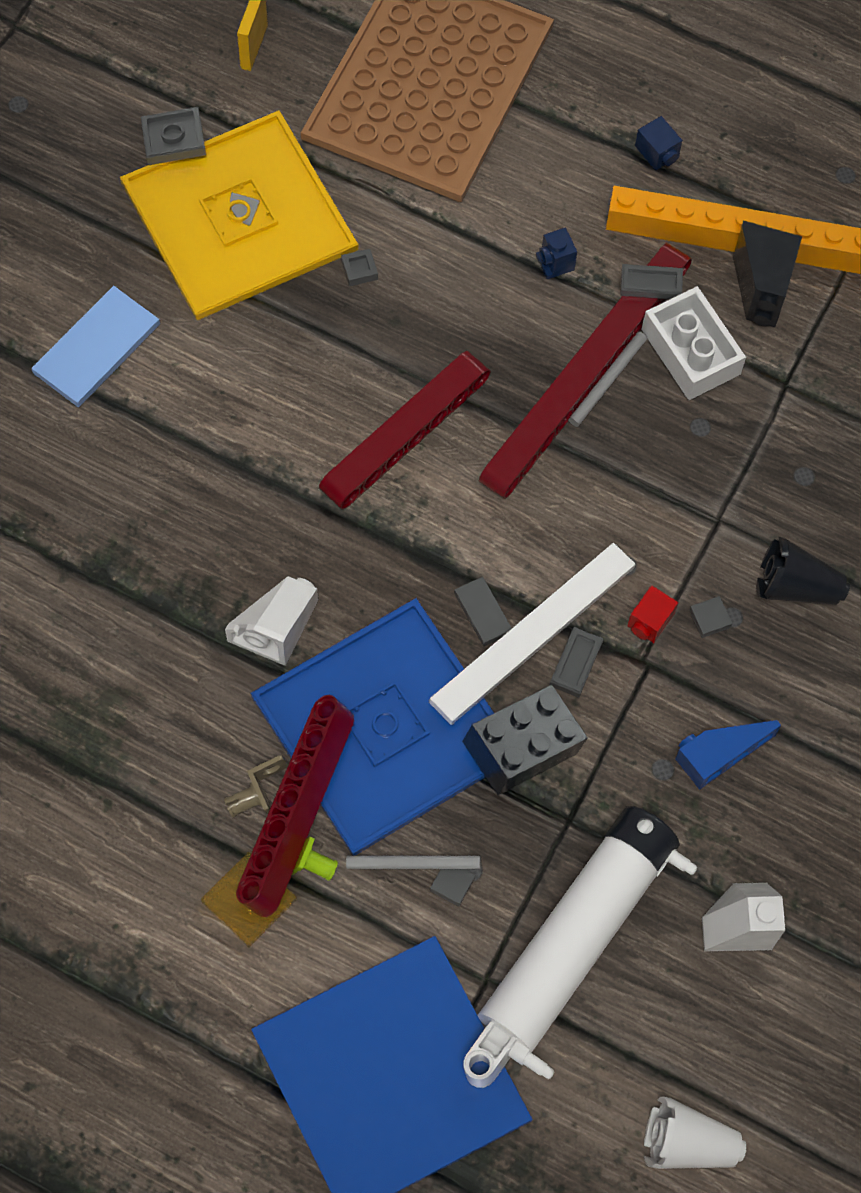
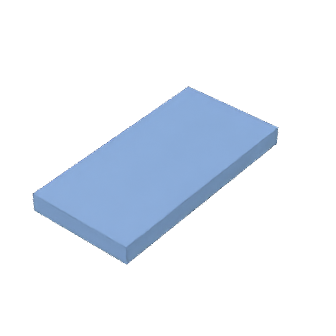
[31,286,160,408]

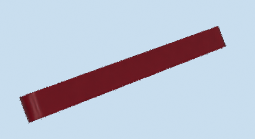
[479,243,692,499]

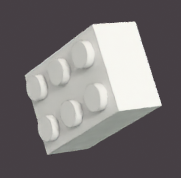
[641,286,746,400]

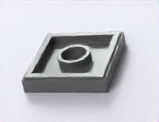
[141,107,206,165]

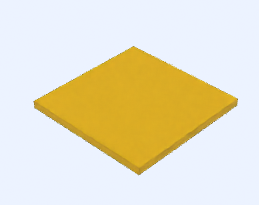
[120,110,359,320]

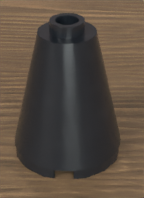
[756,537,850,605]

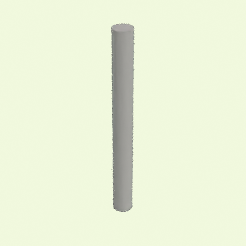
[569,332,647,427]
[346,856,481,869]

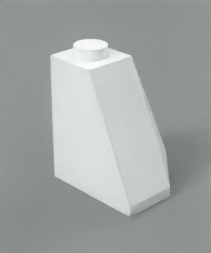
[225,576,318,666]
[702,883,785,951]

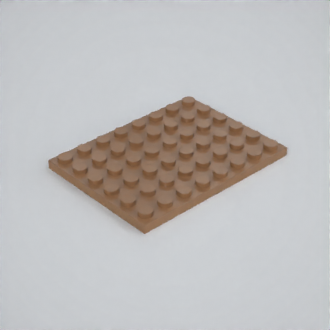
[301,0,554,202]

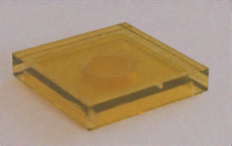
[200,852,297,948]

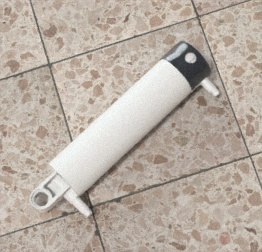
[464,806,697,1088]

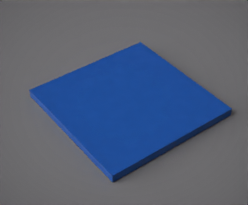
[251,598,494,856]
[251,936,533,1193]

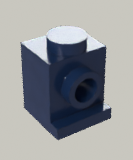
[536,227,577,279]

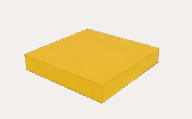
[237,0,268,71]

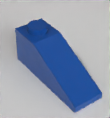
[675,720,781,790]

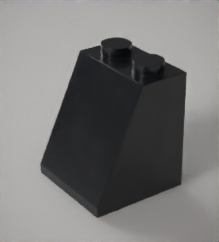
[733,220,802,327]

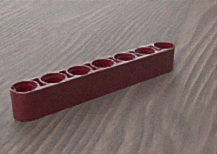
[319,351,491,509]
[236,695,354,917]

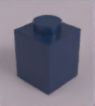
[635,116,683,171]

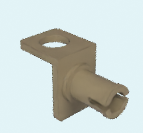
[224,755,289,818]

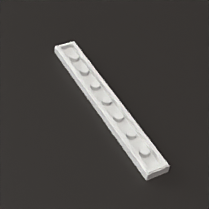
[429,543,635,725]

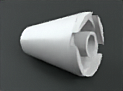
[644,1097,746,1169]

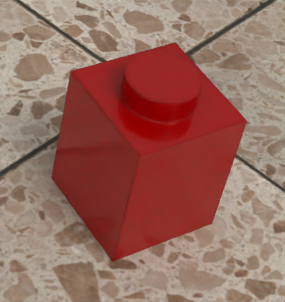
[627,585,679,643]

